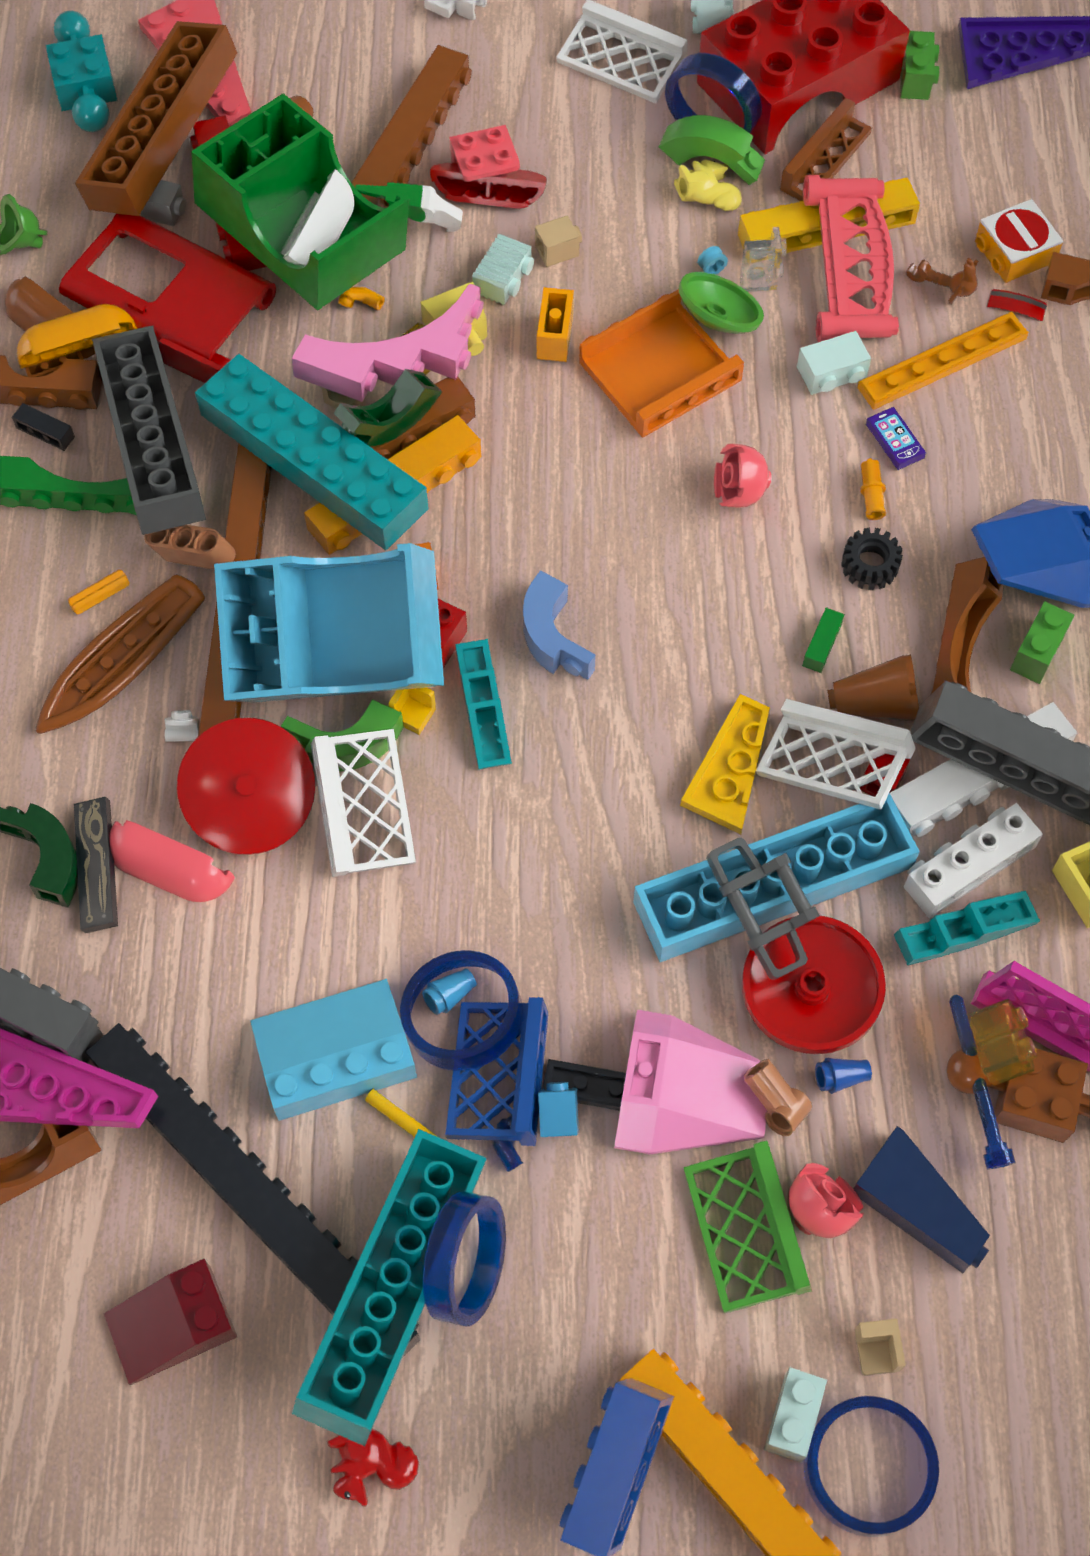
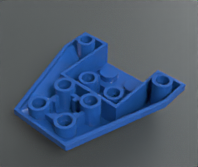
[971,499,1090,608]

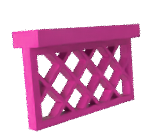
[971,961,1090,1072]

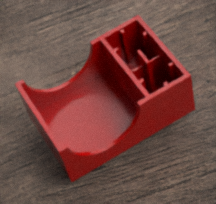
[697,0,910,155]

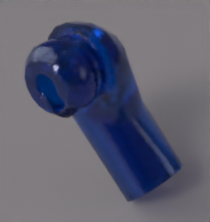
[492,1115,523,1172]

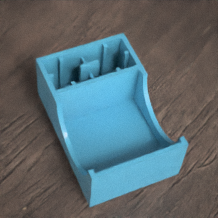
[214,543,444,703]

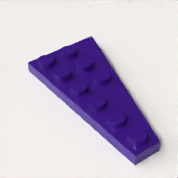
[958,16,1090,89]

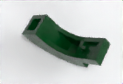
[334,369,442,447]
[0,803,78,908]

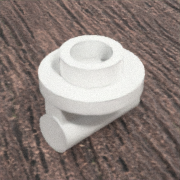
[165,710,199,742]

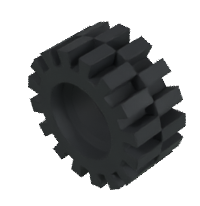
[841,527,903,590]

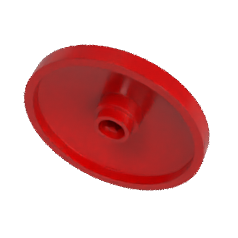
[177,718,315,855]
[742,915,886,1054]

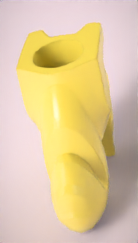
[674,159,742,211]

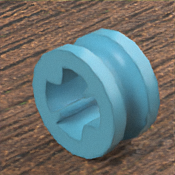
[697,246,728,275]

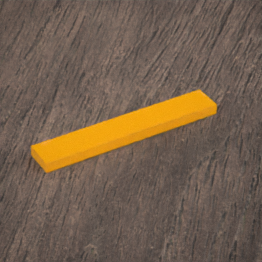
[857,311,1029,410]

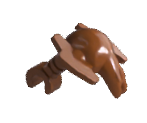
[906,258,978,304]

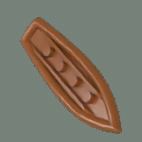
[36,574,205,734]

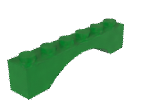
[0,456,136,515]

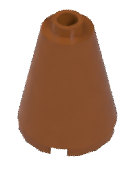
[827,655,919,721]

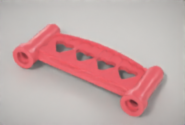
[803,175,899,342]

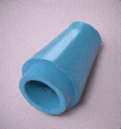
[422,968,477,1015]

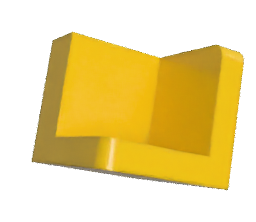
[389,687,436,735]

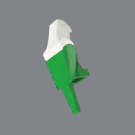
[355,182,463,232]

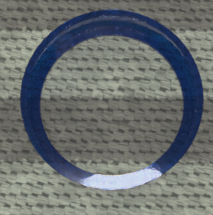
[665,53,762,133]
[400,950,523,1071]
[423,1191,506,1327]
[804,1396,939,1537]

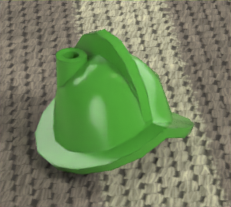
[0,194,47,255]

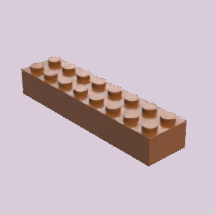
[75,21,238,216]

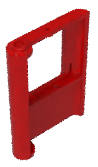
[59,213,276,360]

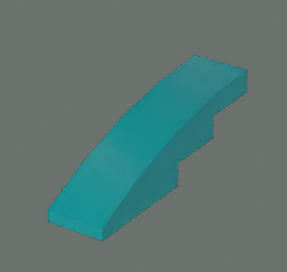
[455,639,512,770]
[894,891,1040,966]

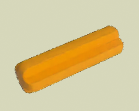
[68,569,130,614]

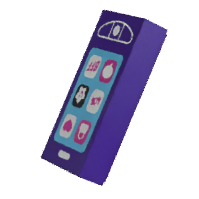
[866,406,926,470]

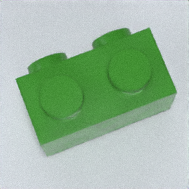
[901,31,939,100]

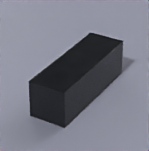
[12,403,75,451]

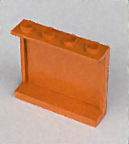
[579,290,744,438]

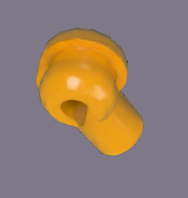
[338,287,385,310]

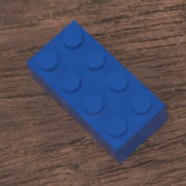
[559,1378,674,1556]

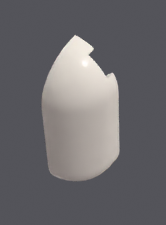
[281,169,354,266]

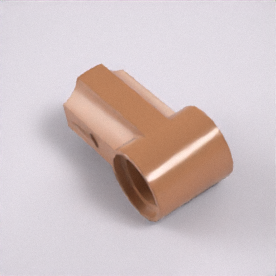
[744,1059,812,1136]

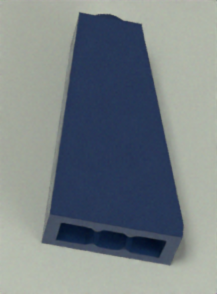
[853,1126,990,1273]

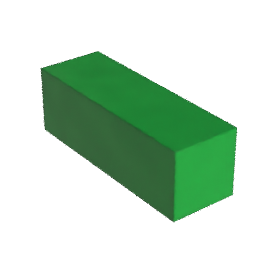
[802,607,845,673]

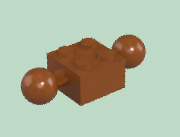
[946,1043,1090,1143]

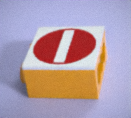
[975,199,1063,283]

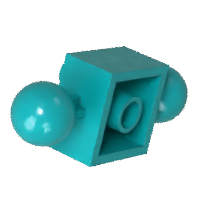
[45,11,118,132]

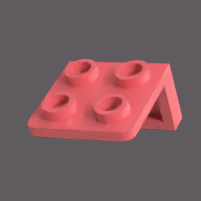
[449,125,520,181]

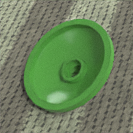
[678,272,764,334]

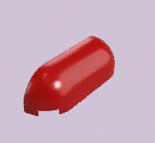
[430,162,547,209]

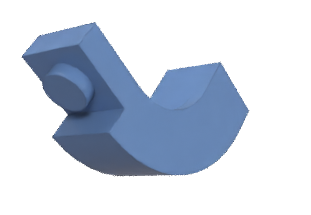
[523,570,596,680]

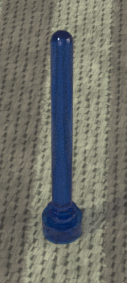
[949,995,1016,1170]

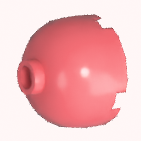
[714,444,771,508]
[788,1163,864,1238]

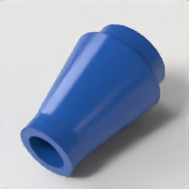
[815,1058,872,1094]

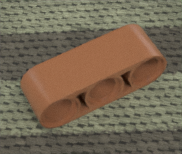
[144,525,236,569]

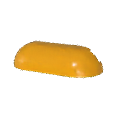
[17,304,137,369]

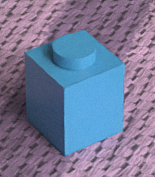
[538,1082,579,1137]

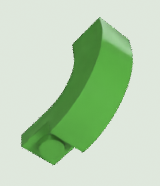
[659,115,765,185]
[281,699,404,771]

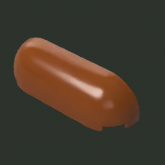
[5,276,96,359]

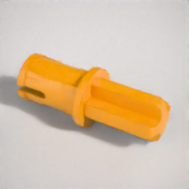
[860,458,886,520]

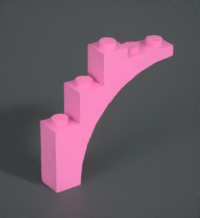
[292,283,484,402]

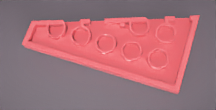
[138,0,251,127]

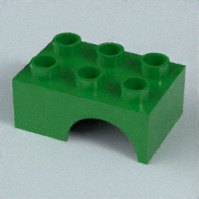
[191,93,409,311]

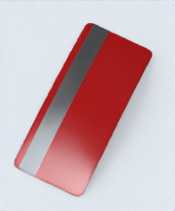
[987,289,1047,321]

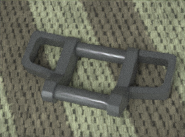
[706,838,820,980]

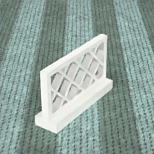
[556,0,688,104]
[756,699,915,810]
[311,729,416,877]

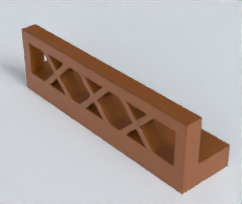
[780,98,872,201]

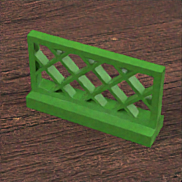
[684,1140,812,1314]

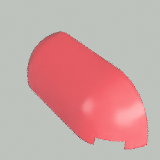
[109,820,235,902]

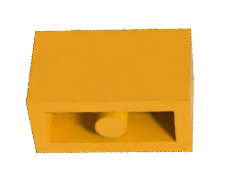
[537,287,574,362]

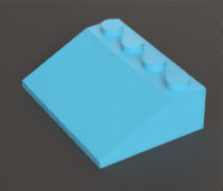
[250,979,417,1121]

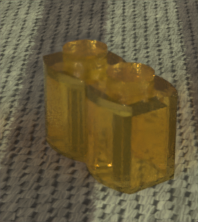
[968,998,1038,1086]

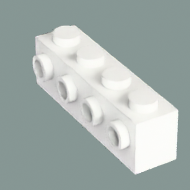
[904,803,1043,919]

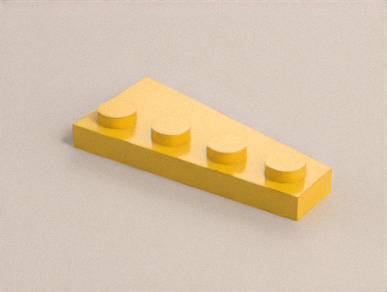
[680,694,770,835]

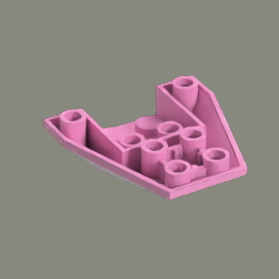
[614,1010,767,1155]

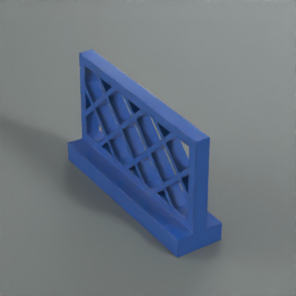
[445,997,549,1146]

